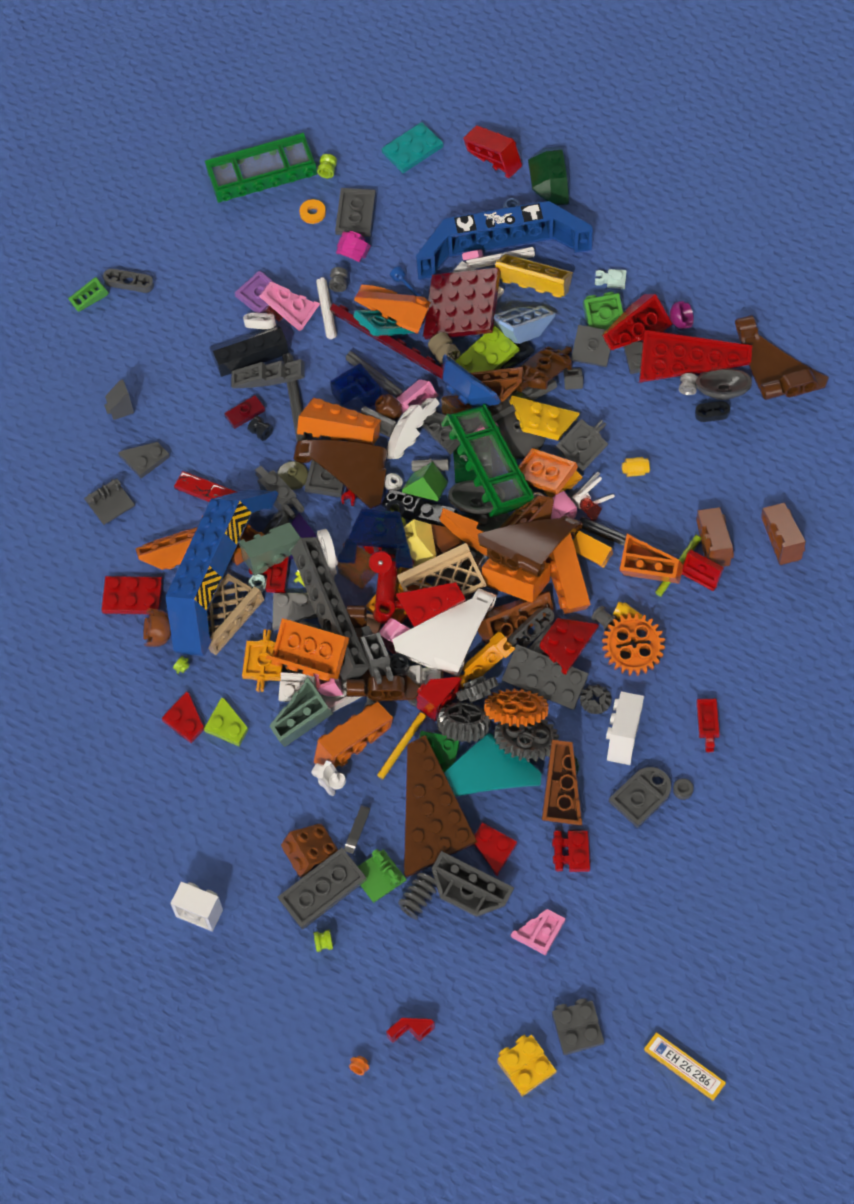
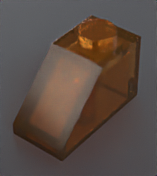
[441,396,471,415]

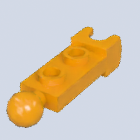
[455,632,515,690]

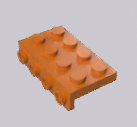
[266,618,349,681]

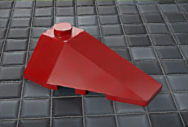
[602,294,672,350]

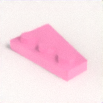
[259,282,320,331]

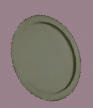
[277,461,309,490]

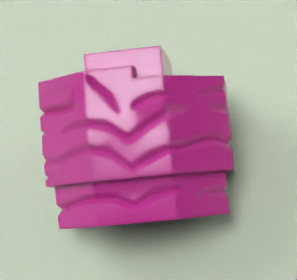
[336,231,371,263]

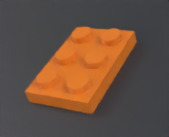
[518,448,578,495]

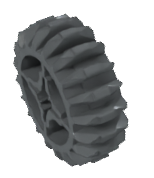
[437,701,491,743]

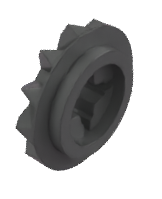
[580,684,611,714]

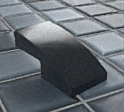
[500,341,534,369]

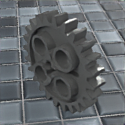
[494,720,559,762]

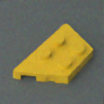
[510,395,580,441]

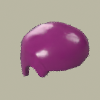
[670,301,693,329]

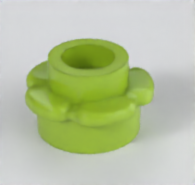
[173,656,190,674]

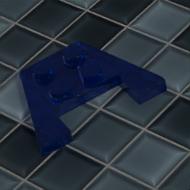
[338,509,413,568]

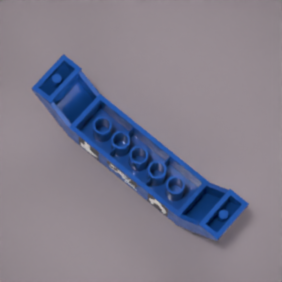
[416,201,593,280]

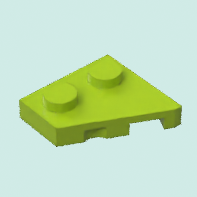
[204,697,248,747]

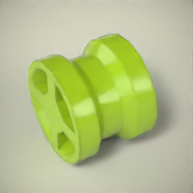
[313,929,333,952]

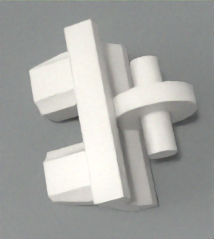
[311,760,346,796]

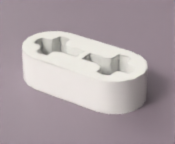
[243,313,276,329]

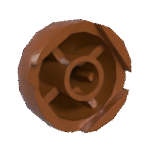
[143,608,171,647]

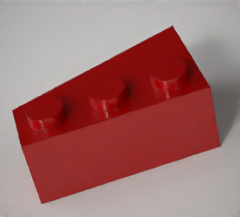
[463,125,522,179]

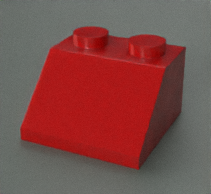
[416,677,461,721]

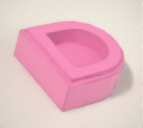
[462,250,483,260]

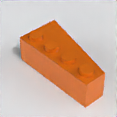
[314,702,393,768]

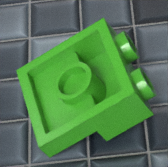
[582,292,623,330]

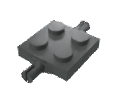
[556,419,608,472]

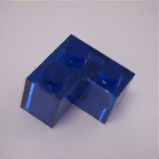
[330,363,382,408]

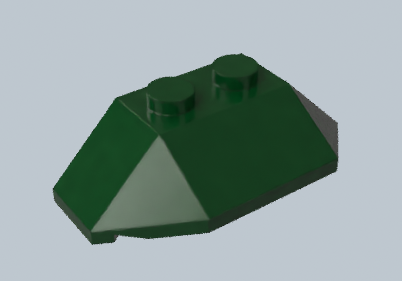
[528,147,569,206]

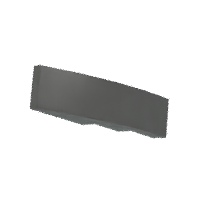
[231,359,305,389]

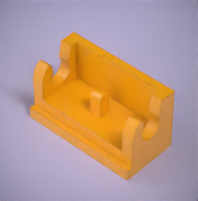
[573,531,613,568]

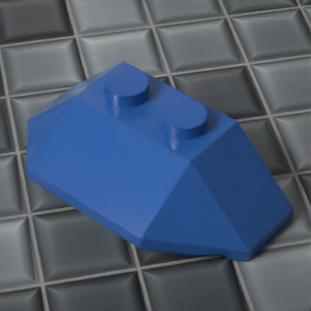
[443,354,501,408]

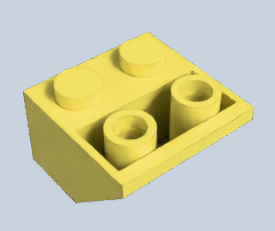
[394,519,436,570]

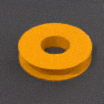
[299,199,326,224]

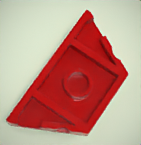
[539,618,599,675]

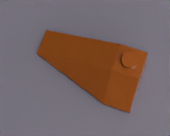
[478,591,554,645]

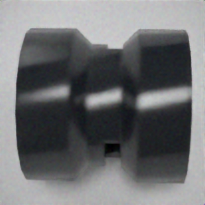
[247,416,273,441]
[390,653,409,678]

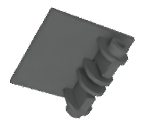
[84,479,135,525]

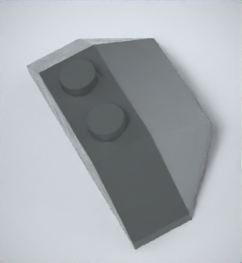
[432,851,514,917]

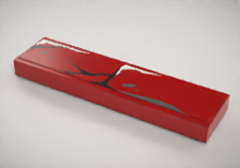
[174,471,236,502]

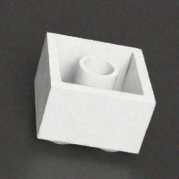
[170,882,223,932]

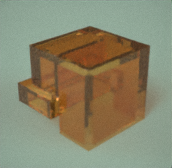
[337,539,376,589]

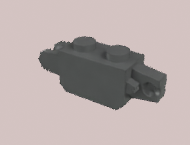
[255,466,305,520]
[360,626,393,684]

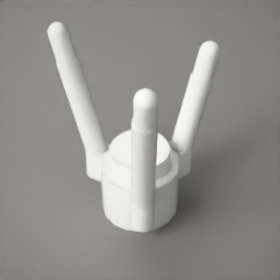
[571,472,615,510]

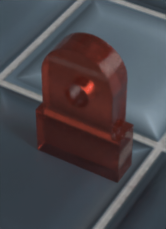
[580,498,602,521]

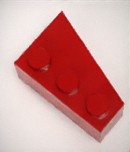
[396,582,466,627]

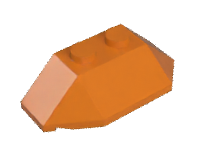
[135,527,198,570]

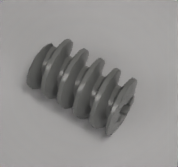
[398,873,437,920]

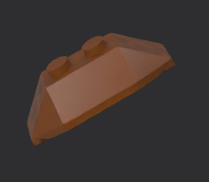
[467,367,524,405]
[500,495,554,528]

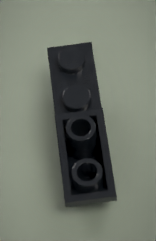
[381,489,457,527]

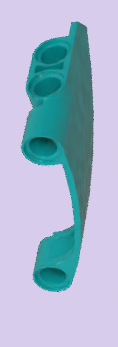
[444,733,542,797]

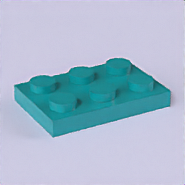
[381,122,443,173]
[353,310,415,336]

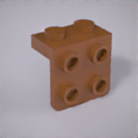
[281,824,338,878]

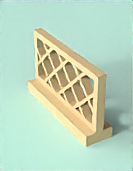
[397,543,487,596]
[207,574,264,655]

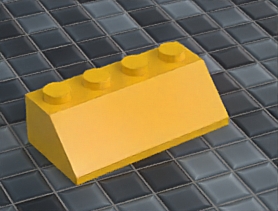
[495,254,573,297]

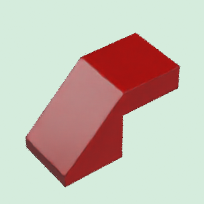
[386,1018,435,1043]

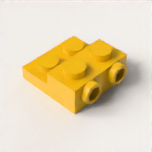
[497,1035,556,1097]

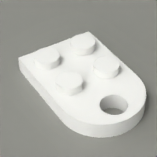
[317,529,338,579]

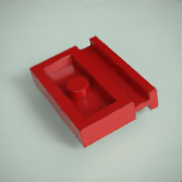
[682,550,724,591]

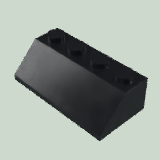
[209,324,289,377]

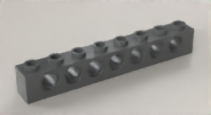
[291,537,370,681]

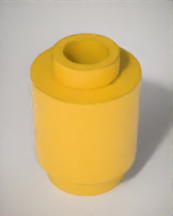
[621,457,650,477]

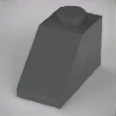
[104,379,134,420]

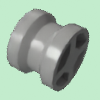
[678,373,698,395]

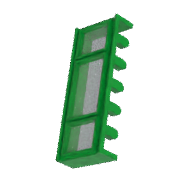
[205,133,317,203]
[441,404,534,518]

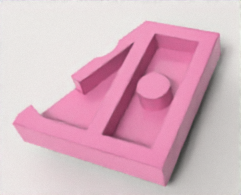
[511,909,565,956]

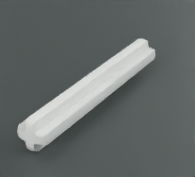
[466,247,535,269]
[316,277,337,340]

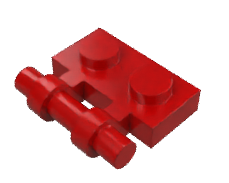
[552,831,590,872]

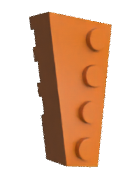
[297,397,381,445]
[546,533,591,614]

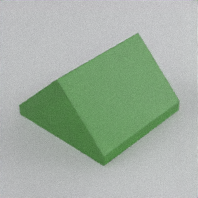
[402,461,448,501]

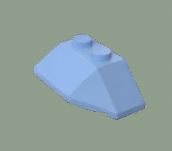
[494,306,556,344]

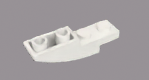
[387,398,440,459]

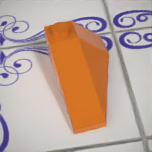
[354,291,431,334]

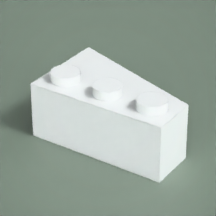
[606,692,644,765]

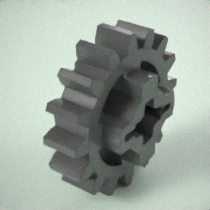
[456,675,499,702]

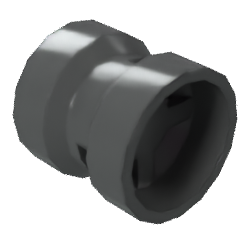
[329,267,348,292]

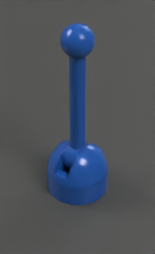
[390,266,423,297]

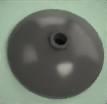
[696,368,752,400]
[496,410,545,459]
[448,480,505,515]

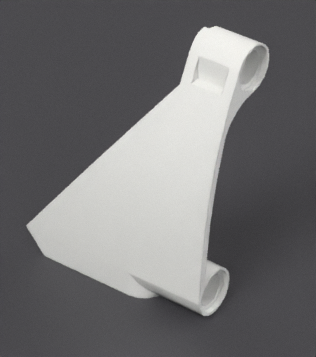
[392,588,497,677]

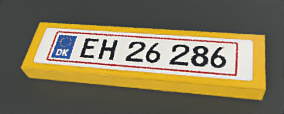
[644,1032,726,1101]

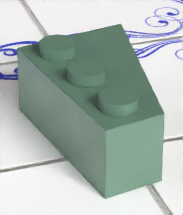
[239,522,300,576]
[269,677,333,747]

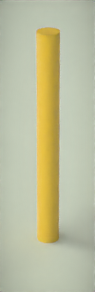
[377,712,426,779]

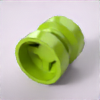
[317,154,337,179]

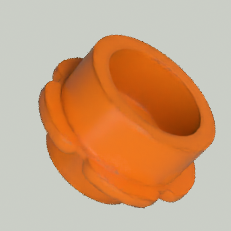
[349,1056,370,1075]

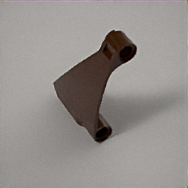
[735,315,829,400]
[293,440,387,509]
[478,515,583,578]
[346,605,419,701]

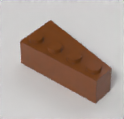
[541,740,582,825]

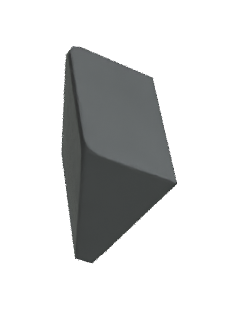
[563,368,583,390]

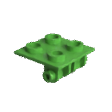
[357,849,407,903]

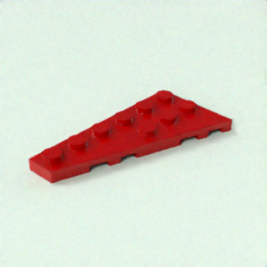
[639,330,752,383]

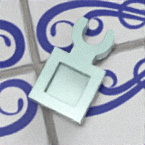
[595,269,626,289]

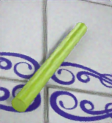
[655,535,701,597]

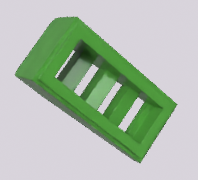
[68,277,109,312]

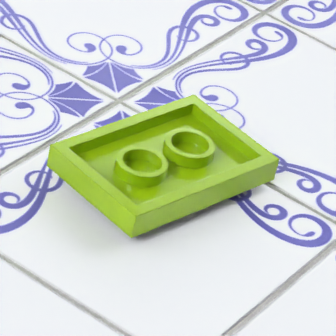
[455,325,519,373]

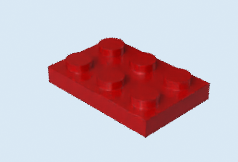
[102,576,163,614]

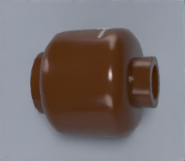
[375,394,402,420]

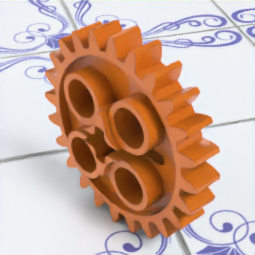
[602,613,665,676]
[484,688,549,727]

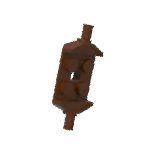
[516,346,572,392]

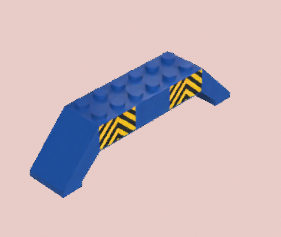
[165,489,279,656]

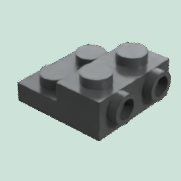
[552,998,604,1055]

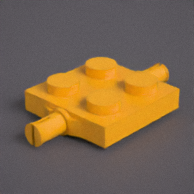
[242,629,283,692]

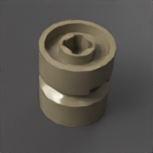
[428,332,461,365]

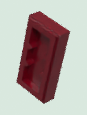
[224,395,265,429]

